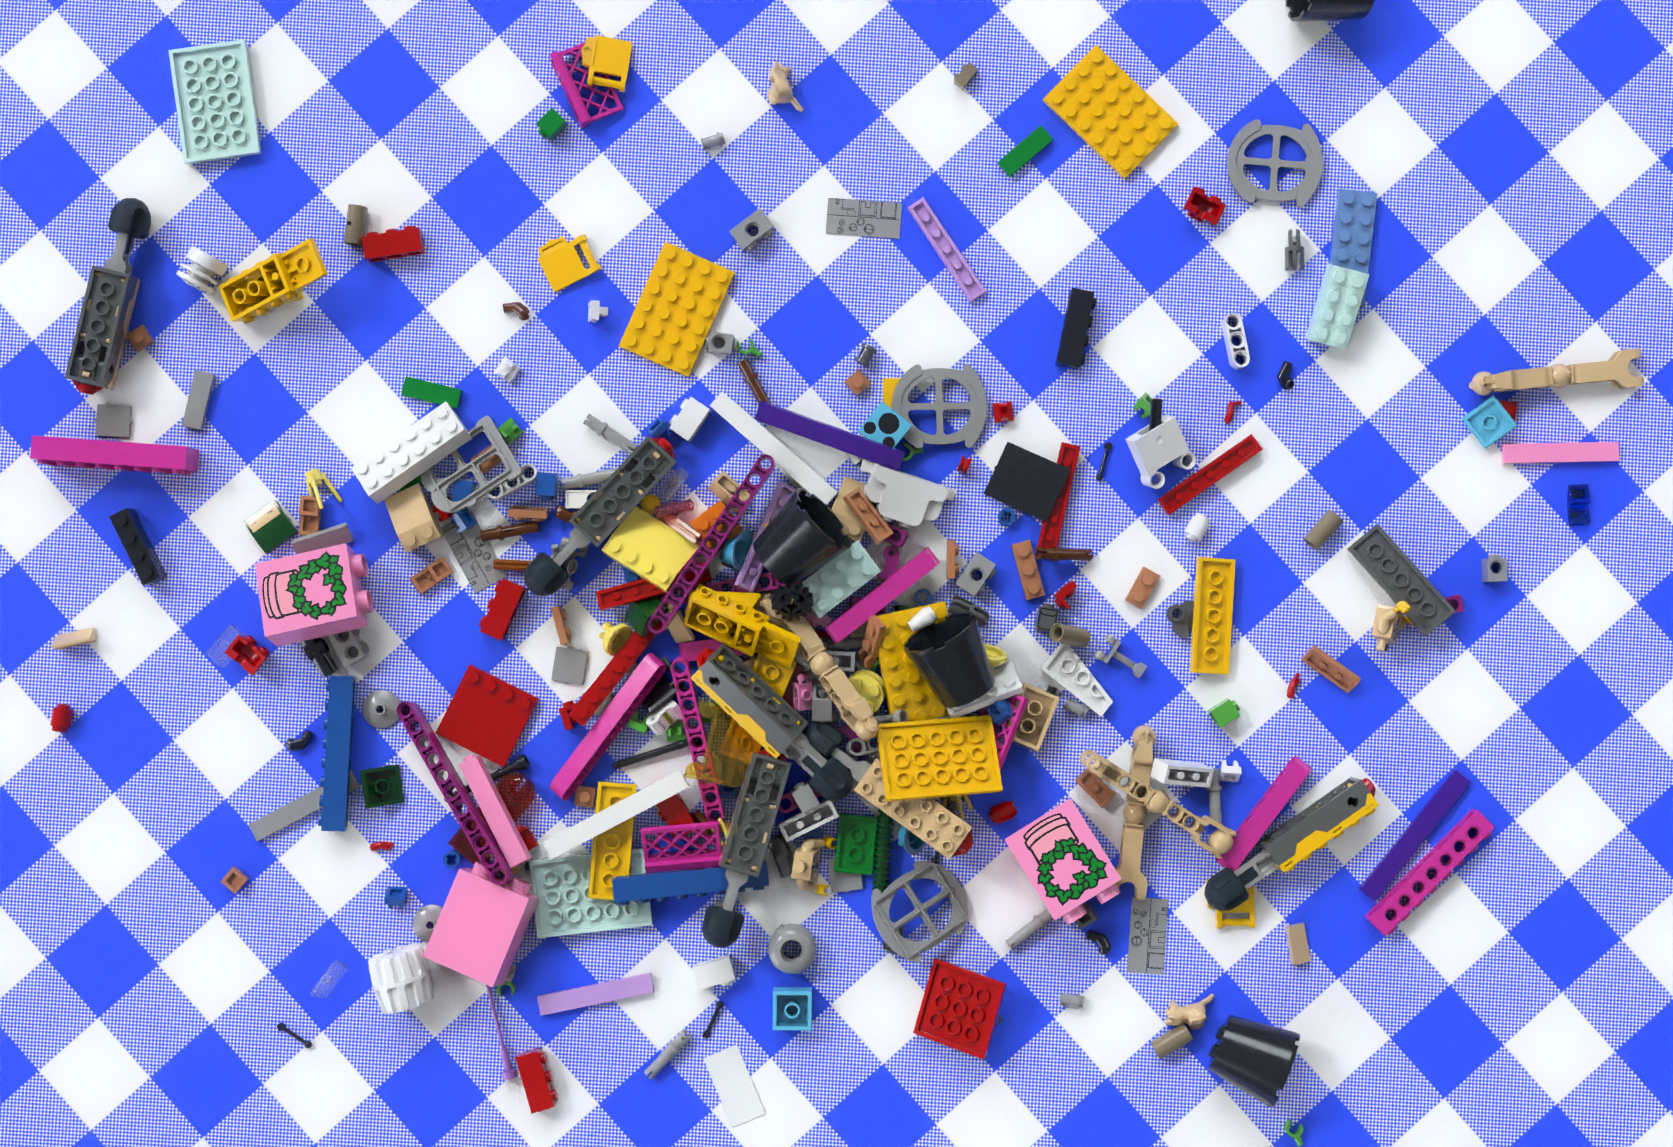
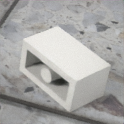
[669,397,711,443]
[692,954,736,992]

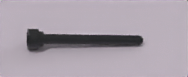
[612,737,702,769]
[444,754,530,803]

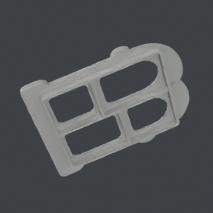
[421,416,523,513]

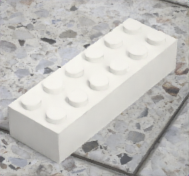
[351,402,472,504]

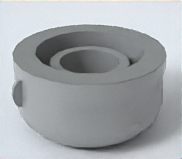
[768,923,816,975]

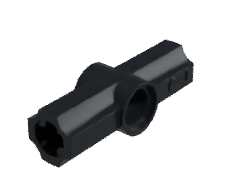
[302,637,339,678]

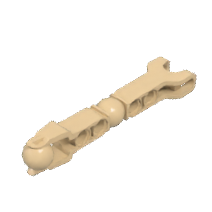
[1469,348,1645,396]
[759,598,879,742]
[1114,725,1156,901]
[1080,749,1237,859]

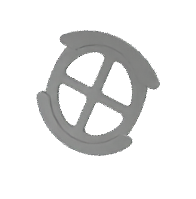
[1227,119,1323,207]
[892,364,987,449]
[871,861,968,963]

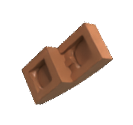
[298,495,321,536]
[409,556,453,595]

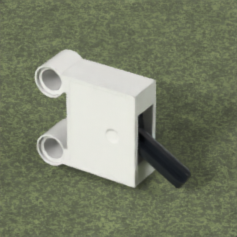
[1125,398,1196,489]

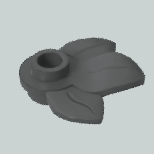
[1166,601,1194,639]

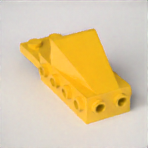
[218,238,328,324]
[683,584,801,669]

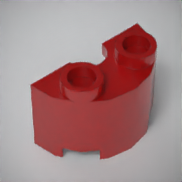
[1183,187,1226,225]
[224,634,270,676]

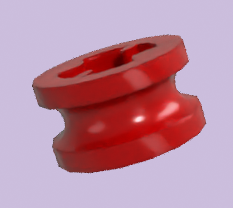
[957,455,972,474]

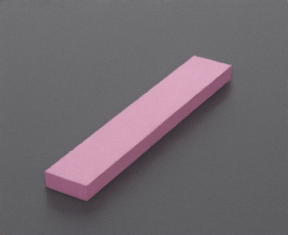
[1502,442,1619,464]

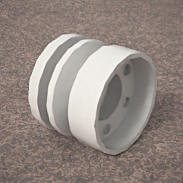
[176,246,229,294]

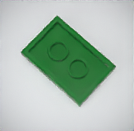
[834,814,878,875]

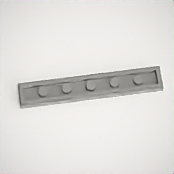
[248,771,361,841]

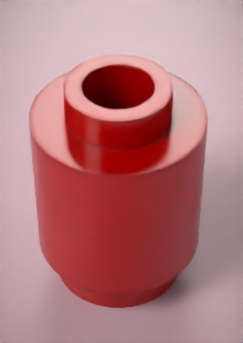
[50,703,73,732]
[988,800,1018,825]

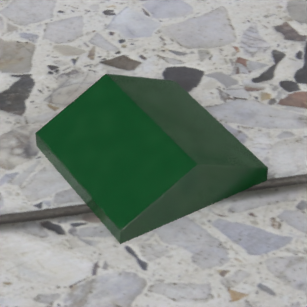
[624,596,669,638]
[360,764,404,809]

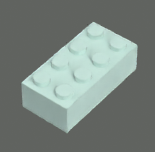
[1305,263,1370,350]
[798,540,881,618]

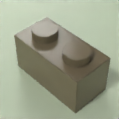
[954,62,978,90]

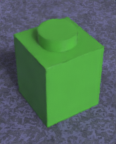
[1207,698,1240,728]

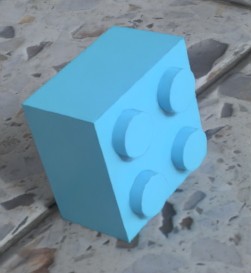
[773,987,812,1031]

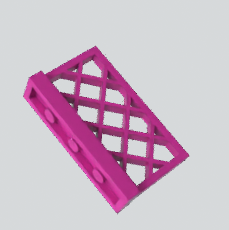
[550,42,623,129]
[977,695,1029,771]
[640,821,722,873]

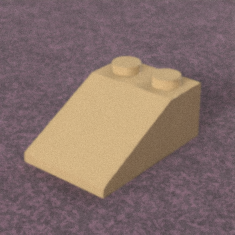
[831,476,876,542]
[384,483,444,553]
[1002,683,1060,752]

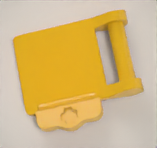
[581,35,632,92]
[538,234,602,292]
[1204,878,1256,929]

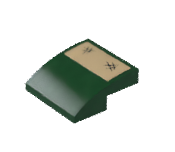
[243,499,298,555]

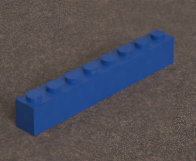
[318,676,356,832]
[611,861,769,905]

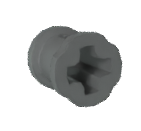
[854,343,877,367]

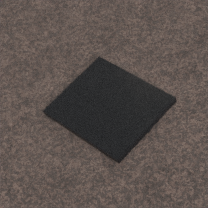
[984,442,1070,522]

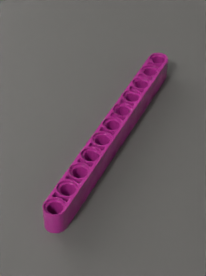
[648,454,775,635]
[397,701,514,885]

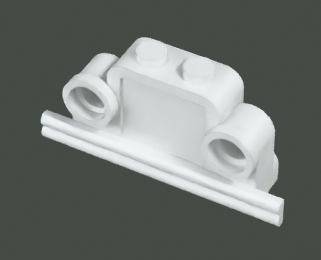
[860,459,957,528]

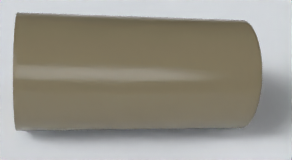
[343,204,368,246]
[1303,510,1343,551]
[1050,623,1090,648]
[1150,1023,1193,1060]

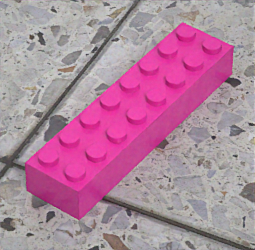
[30,436,199,476]

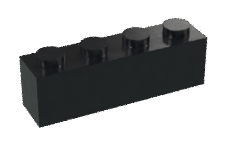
[1055,288,1097,370]
[109,508,168,586]

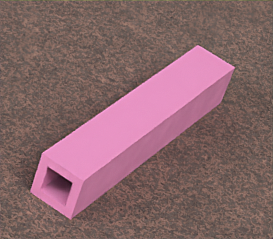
[459,754,533,868]

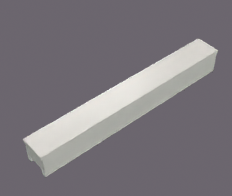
[710,391,838,505]
[543,769,691,860]

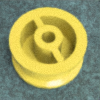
[848,669,886,713]

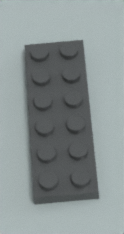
[1347,524,1456,636]

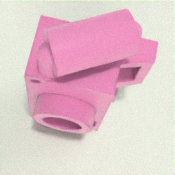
[805,611,833,628]
[792,672,813,711]

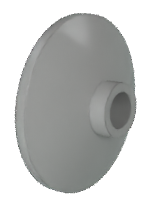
[363,690,400,728]
[413,904,443,943]

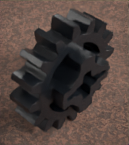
[771,581,813,621]

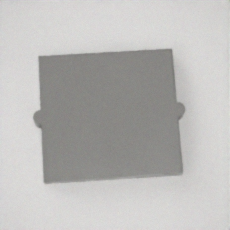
[94,404,133,438]
[551,647,588,684]
[828,858,863,893]

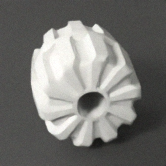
[368,943,434,1014]

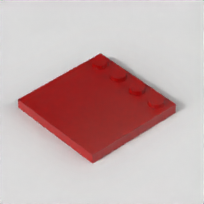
[436,664,539,767]
[913,958,1007,1059]

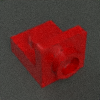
[1053,580,1077,610]
[559,700,577,731]
[516,824,539,850]

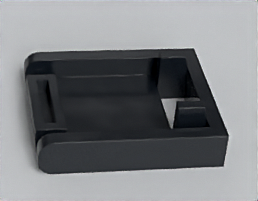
[641,656,687,715]

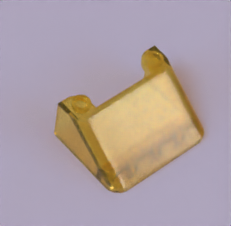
[684,700,753,787]

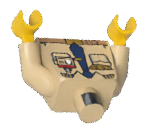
[1372,601,1415,653]
[791,836,837,896]

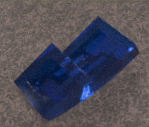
[1567,484,1591,526]

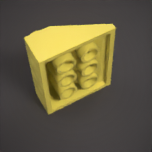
[602,506,700,593]

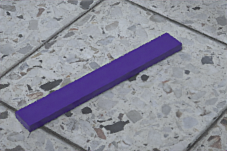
[755,401,905,471]
[1358,769,1471,901]

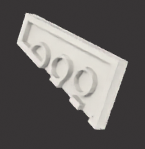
[1040,643,1113,716]
[947,661,1024,718]

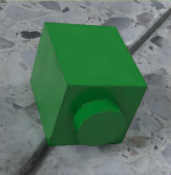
[536,108,568,141]

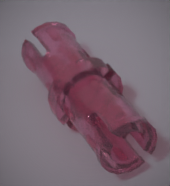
[654,499,694,518]

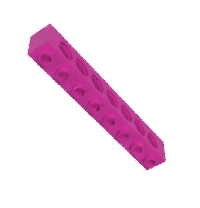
[1364,809,1494,936]

